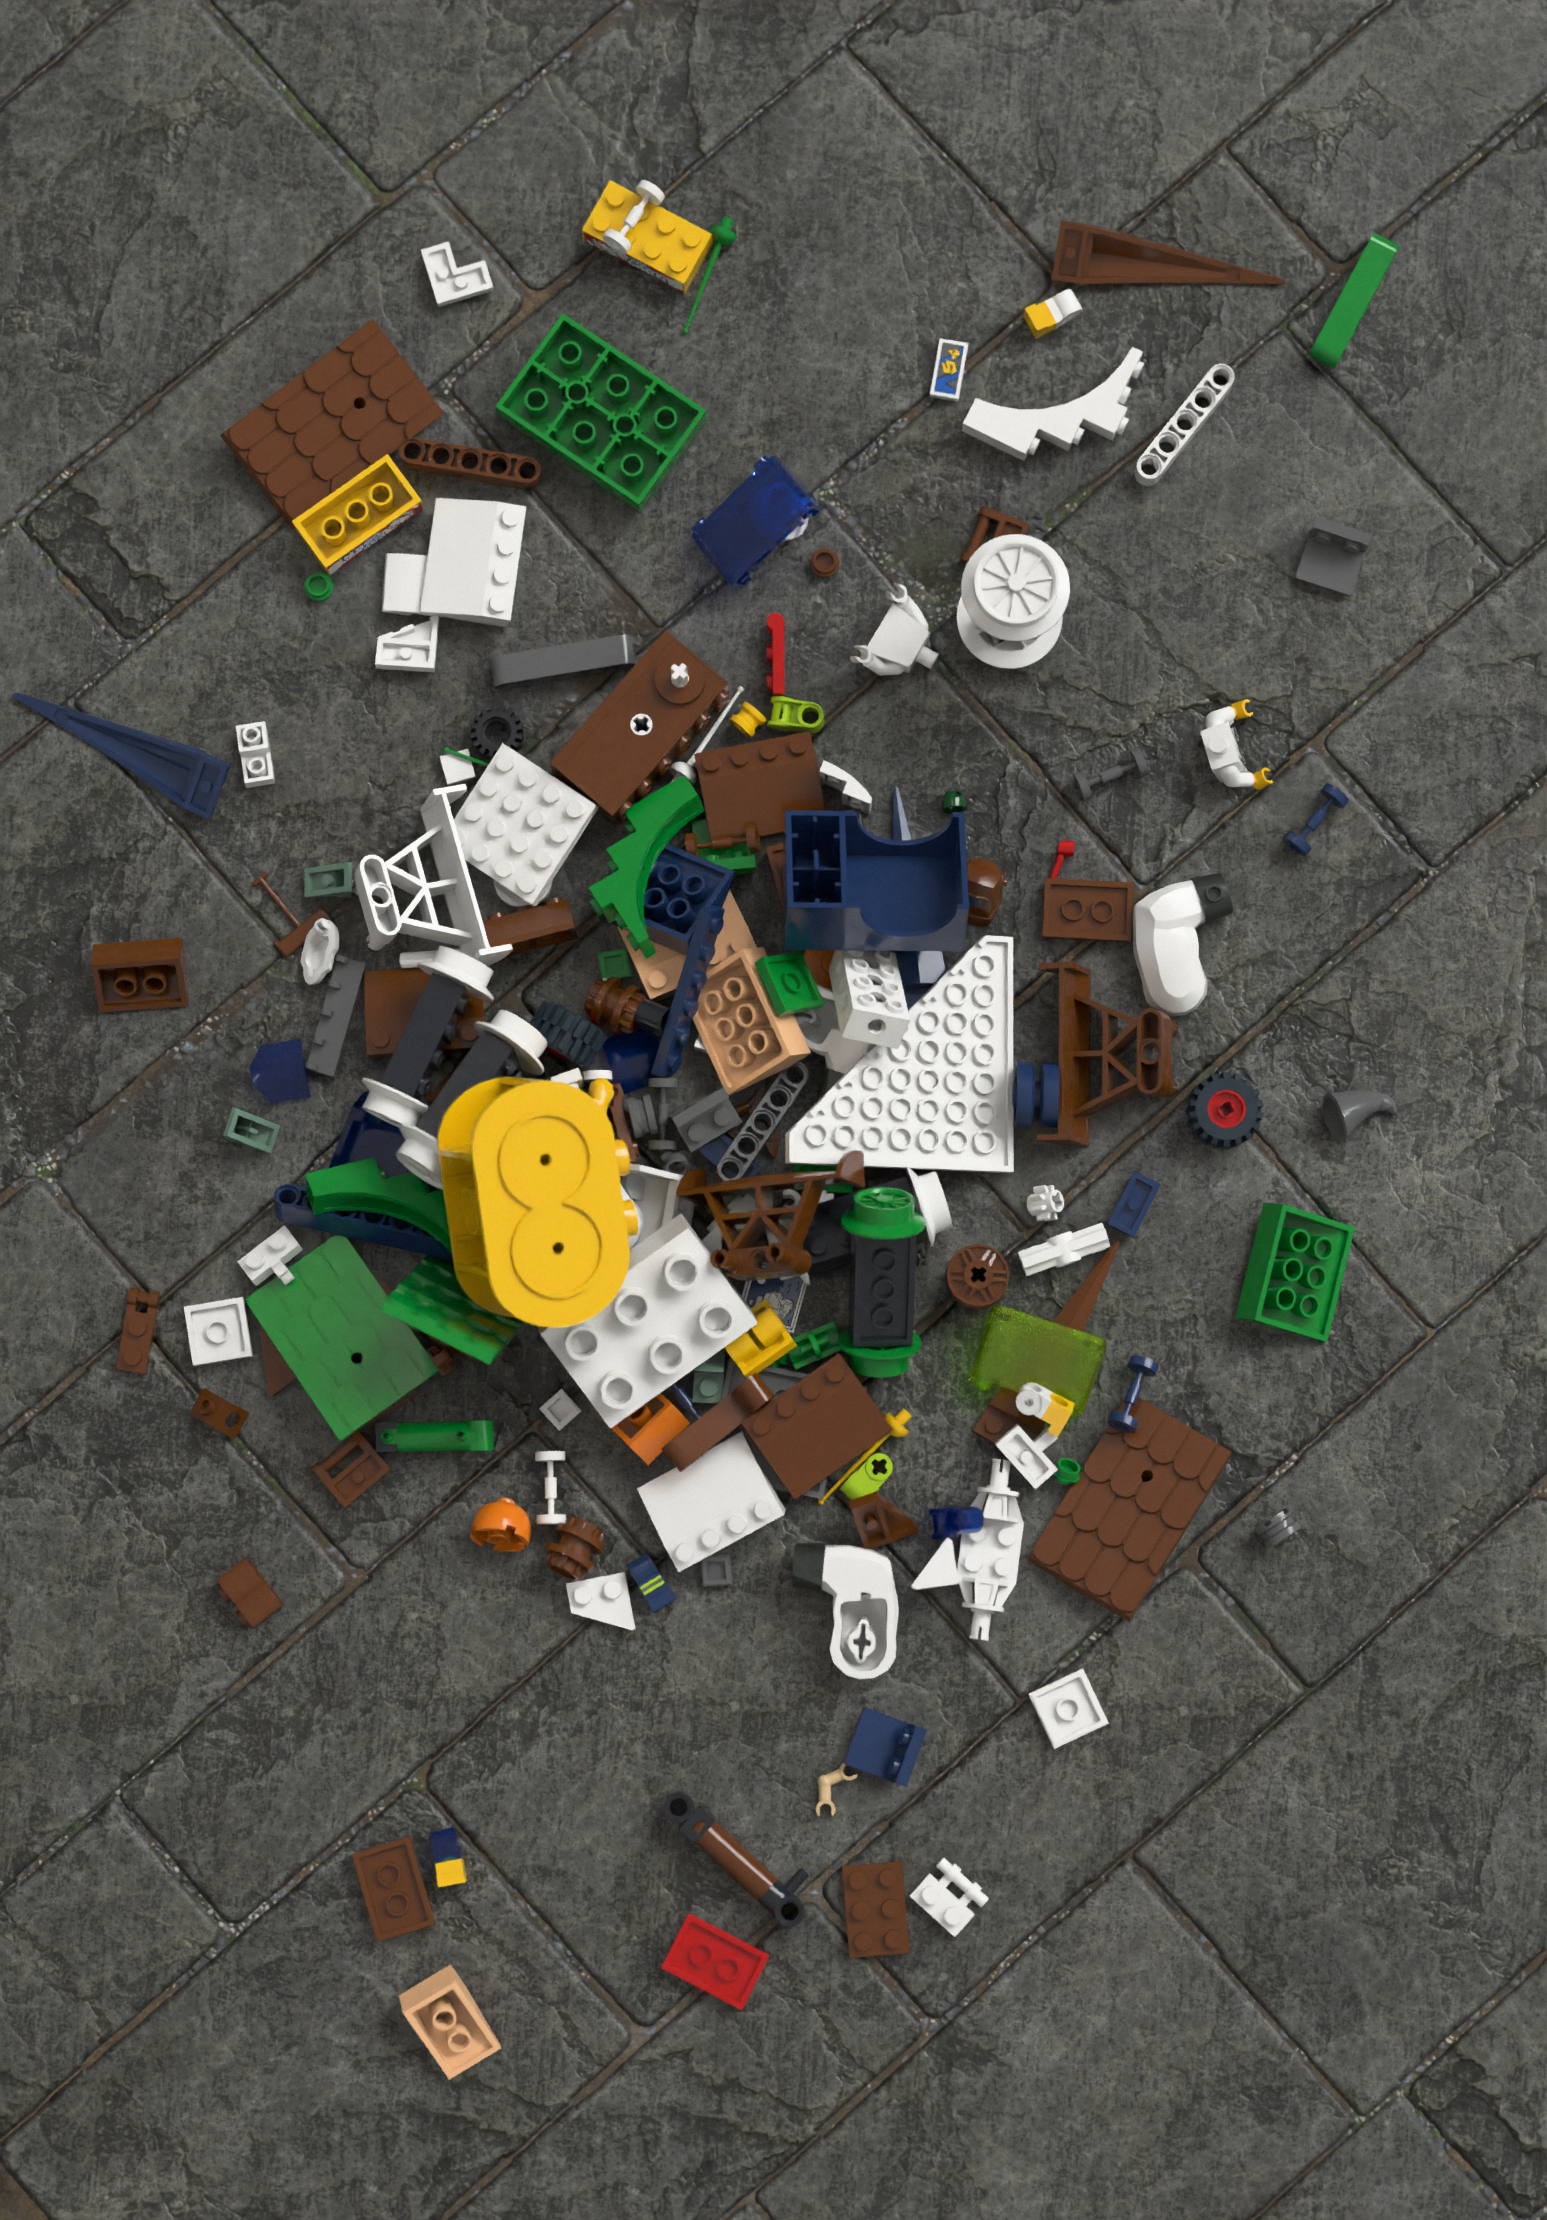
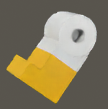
[1023,289,1083,339]
[1016,1382,1075,1437]

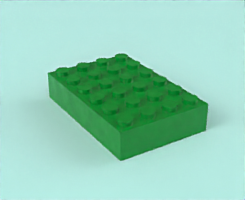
[495,313,707,513]

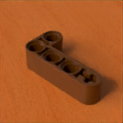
[662,1372,775,1473]

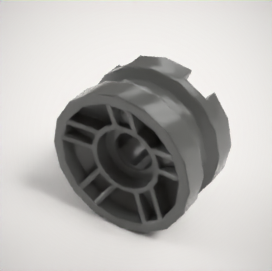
[627,1093,659,1139]
[1254,1506,1302,1549]

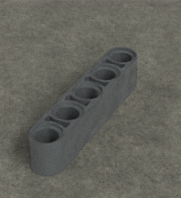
[490,635,636,689]
[714,1062,809,1183]

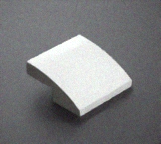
[381,553,442,618]
[819,761,872,814]

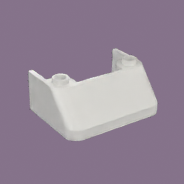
[621,1164,695,1250]

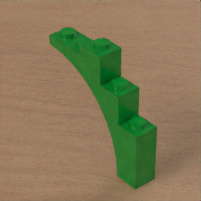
[589,775,705,959]
[305,1157,453,1256]

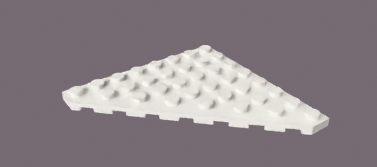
[785,935,1014,1173]

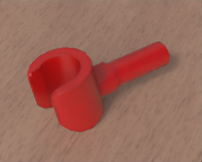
[1049,840,1075,879]

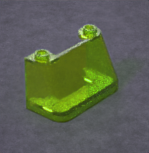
[968,1305,1107,1419]

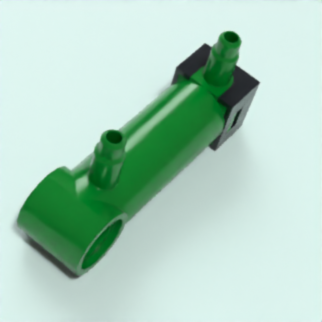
[376,1420,494,1453]

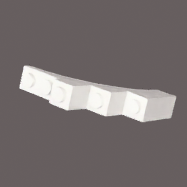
[962,347,1144,461]

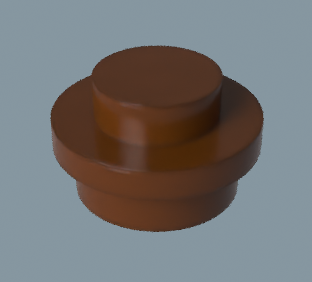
[810,548,839,578]

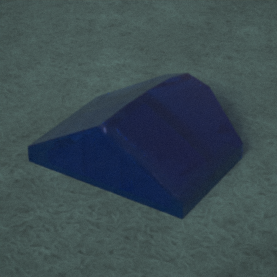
[603,1028,660,1095]
[250,1038,311,1104]

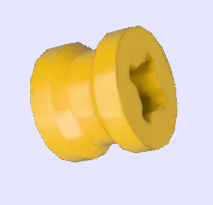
[729,701,766,738]

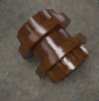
[584,976,647,1035]
[544,1516,605,1581]

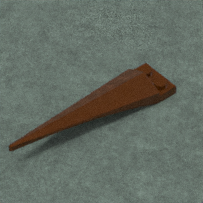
[1051,220,1286,284]
[973,1240,1119,1446]

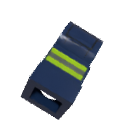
[627,1552,677,1613]

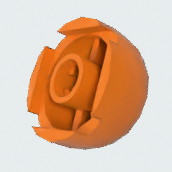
[470,1498,531,1552]

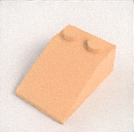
[399,1964,501,2080]

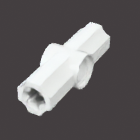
[1018,1223,1111,1277]

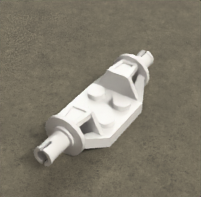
[957,1459,1024,1641]

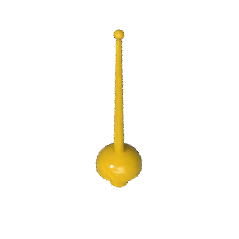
[818,1408,912,1505]

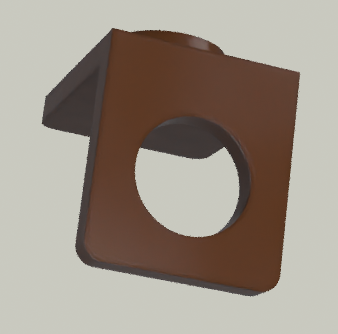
[190,1388,249,1438]

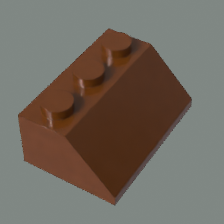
[483,897,578,957]
[91,938,188,1013]

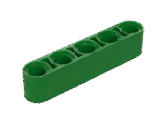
[1309,233,1400,369]

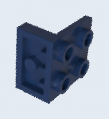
[843,1707,927,1787]

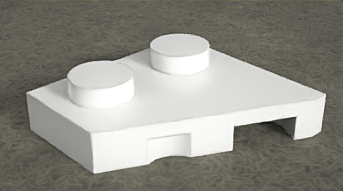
[375,616,439,672]
[566,1572,636,1630]

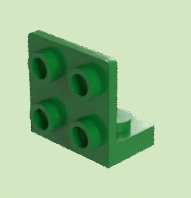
[692,819,756,875]

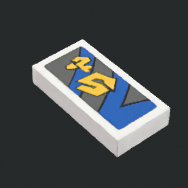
[930,338,968,402]

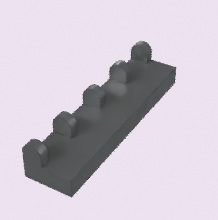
[305,955,367,1078]

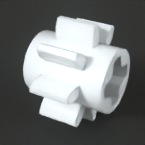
[1027,1185,1064,1221]

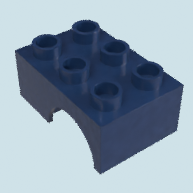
[782,810,969,951]

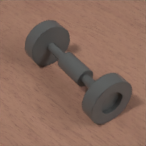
[1073,747,1149,801]
[648,1078,678,1150]

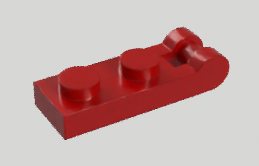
[767,613,785,697]

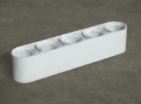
[1135,364,1234,486]

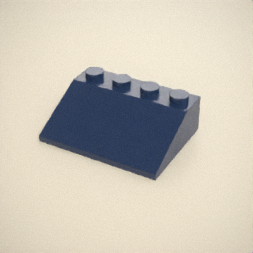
[591,844,735,956]

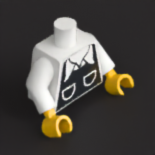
[1201,699,1273,790]

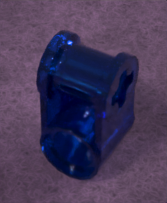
[928,1506,984,1540]

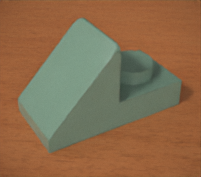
[304,862,352,899]
[693,1348,726,1404]

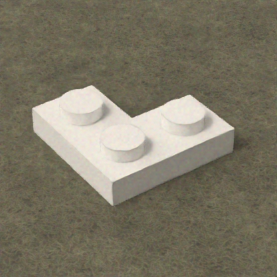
[421,242,494,307]

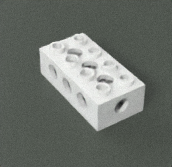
[828,950,910,1049]

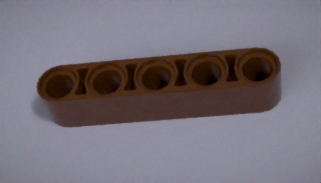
[399,438,542,490]

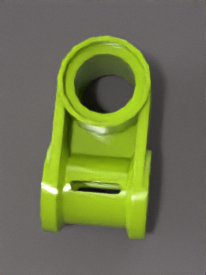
[767,696,824,734]
[840,1453,893,1500]

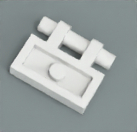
[909,1858,989,1937]

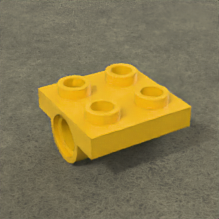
[724,1298,797,1378]

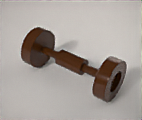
[685,823,761,857]

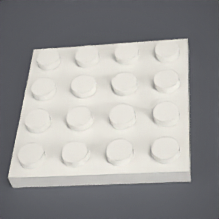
[439,743,599,906]

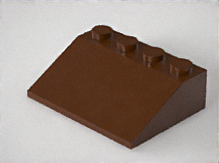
[694,731,826,842]
[364,967,486,1060]
[741,1353,893,1500]

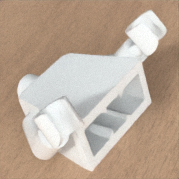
[850,583,939,675]

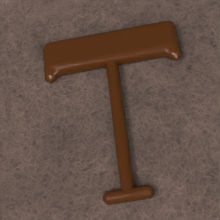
[252,872,332,957]

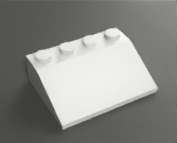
[419,498,526,627]
[637,1431,786,1572]

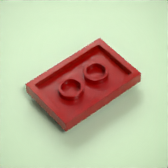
[661,1913,770,2010]

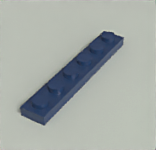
[651,905,725,1078]

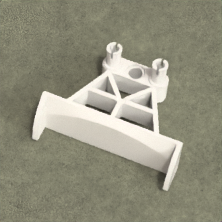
[352,784,513,966]

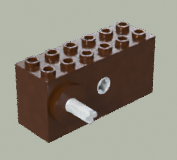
[550,630,730,826]

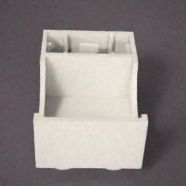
[538,1213,758,1429]

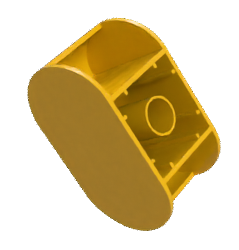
[437,1077,638,1327]

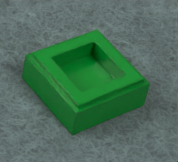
[597,948,632,980]

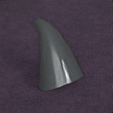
[1322,1090,1398,1141]

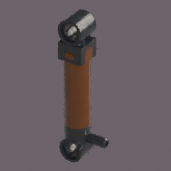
[663,1791,809,1927]

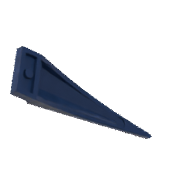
[13,692,231,819]
[891,786,947,1010]

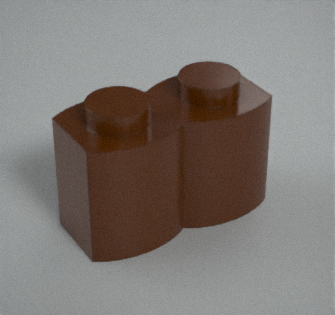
[217,1558,285,1628]

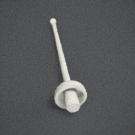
[669,686,744,786]

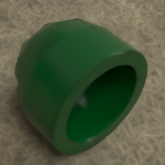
[942,790,966,814]

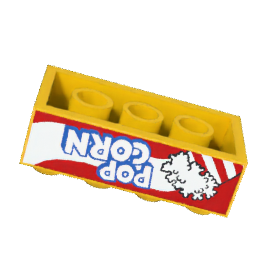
[582,180,713,294]
[292,454,424,576]

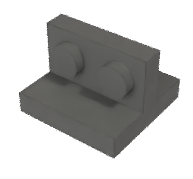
[669,1085,742,1152]

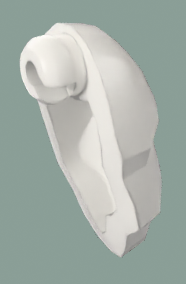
[300,918,339,985]

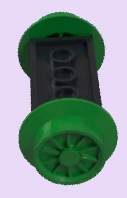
[838,1187,926,1378]

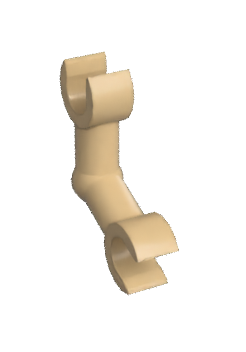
[815,1762,858,1816]

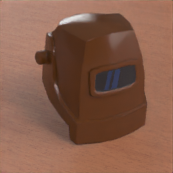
[967,858,1008,927]

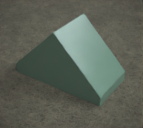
[223,1107,280,1153]

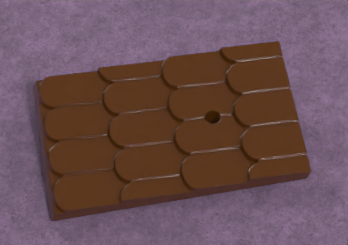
[220,319,445,529]
[1028,1397,1232,1622]

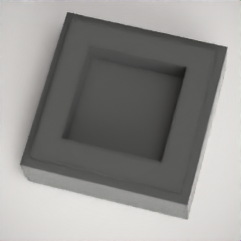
[701,1555,733,1587]

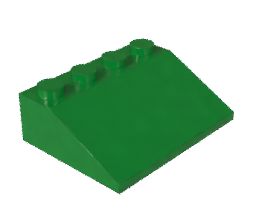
[1235,1203,1355,1342]

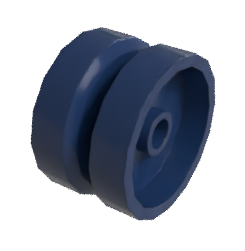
[1012,1062,1059,1128]

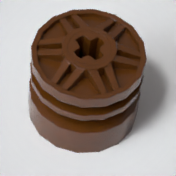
[945,1244,1010,1311]

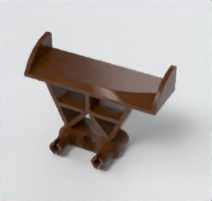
[1037,962,1178,1146]
[676,1150,865,1281]

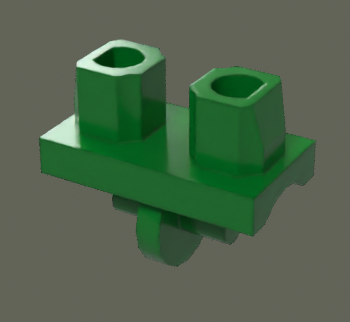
[788,1321,842,1370]

